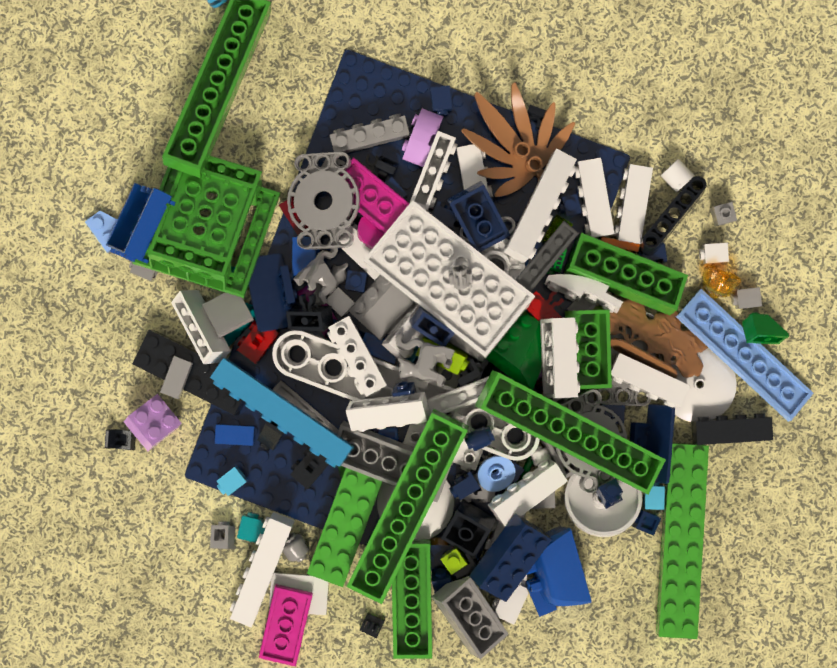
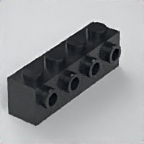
[691,413,773,445]

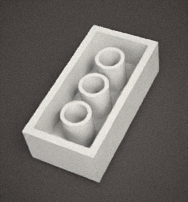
[540,318,580,398]

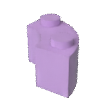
[402,108,443,167]

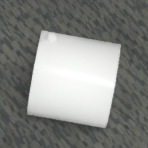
[661,158,694,192]

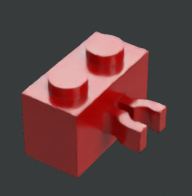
[526,291,564,322]
[237,320,280,364]

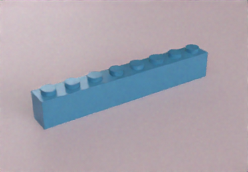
[210,358,354,468]

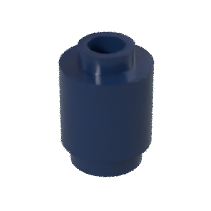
[465,426,495,452]

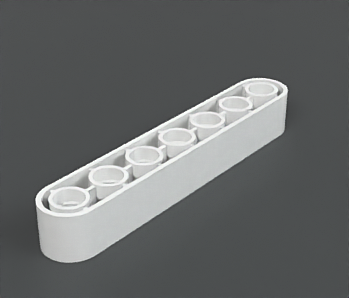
[272,331,540,460]

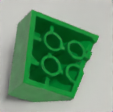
[486,311,542,390]

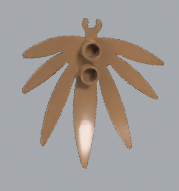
[462,82,575,197]

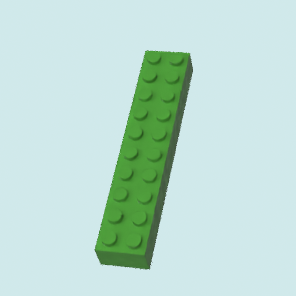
[162,0,271,179]
[474,370,666,495]
[346,409,469,604]
[656,442,709,639]

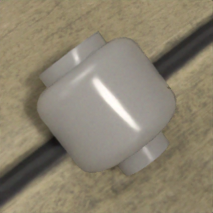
[283,533,309,562]

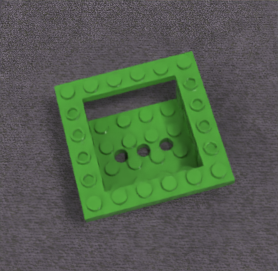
[132,156,280,298]

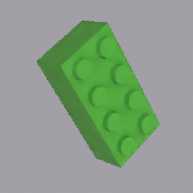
[565,310,612,389]

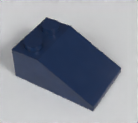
[447,181,511,252]

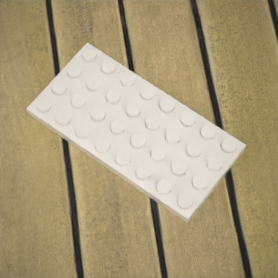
[363,200,535,358]

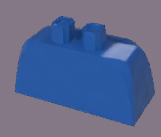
[527,526,592,606]

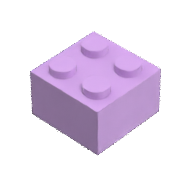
[124,394,182,451]

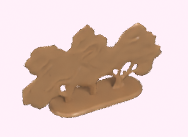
[610,299,708,378]

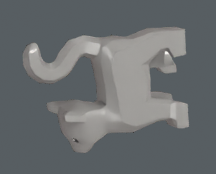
[294,241,348,306]
[396,333,455,387]

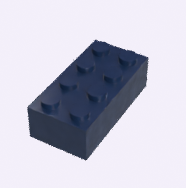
[469,513,552,602]

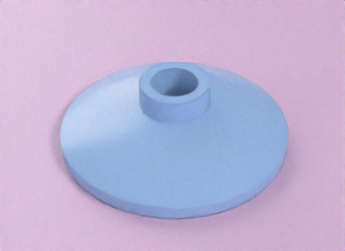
[477,456,515,492]

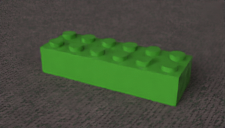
[564,233,688,315]
[307,468,382,587]
[392,539,433,659]

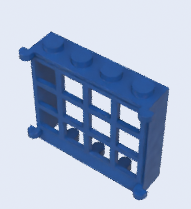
[106,183,176,264]

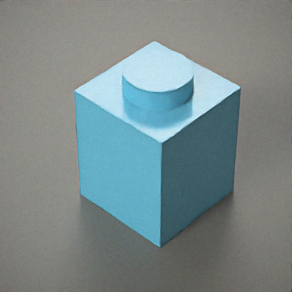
[217,466,249,496]
[643,482,665,510]

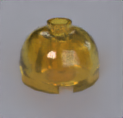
[702,264,741,299]

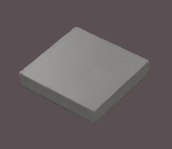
[202,293,254,338]

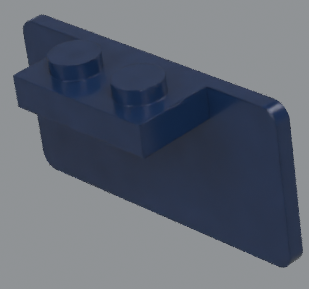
[249,254,297,332]
[629,404,675,484]

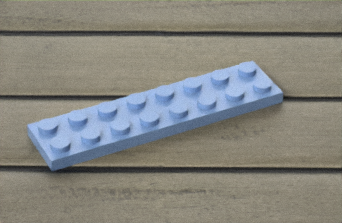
[676,289,814,422]

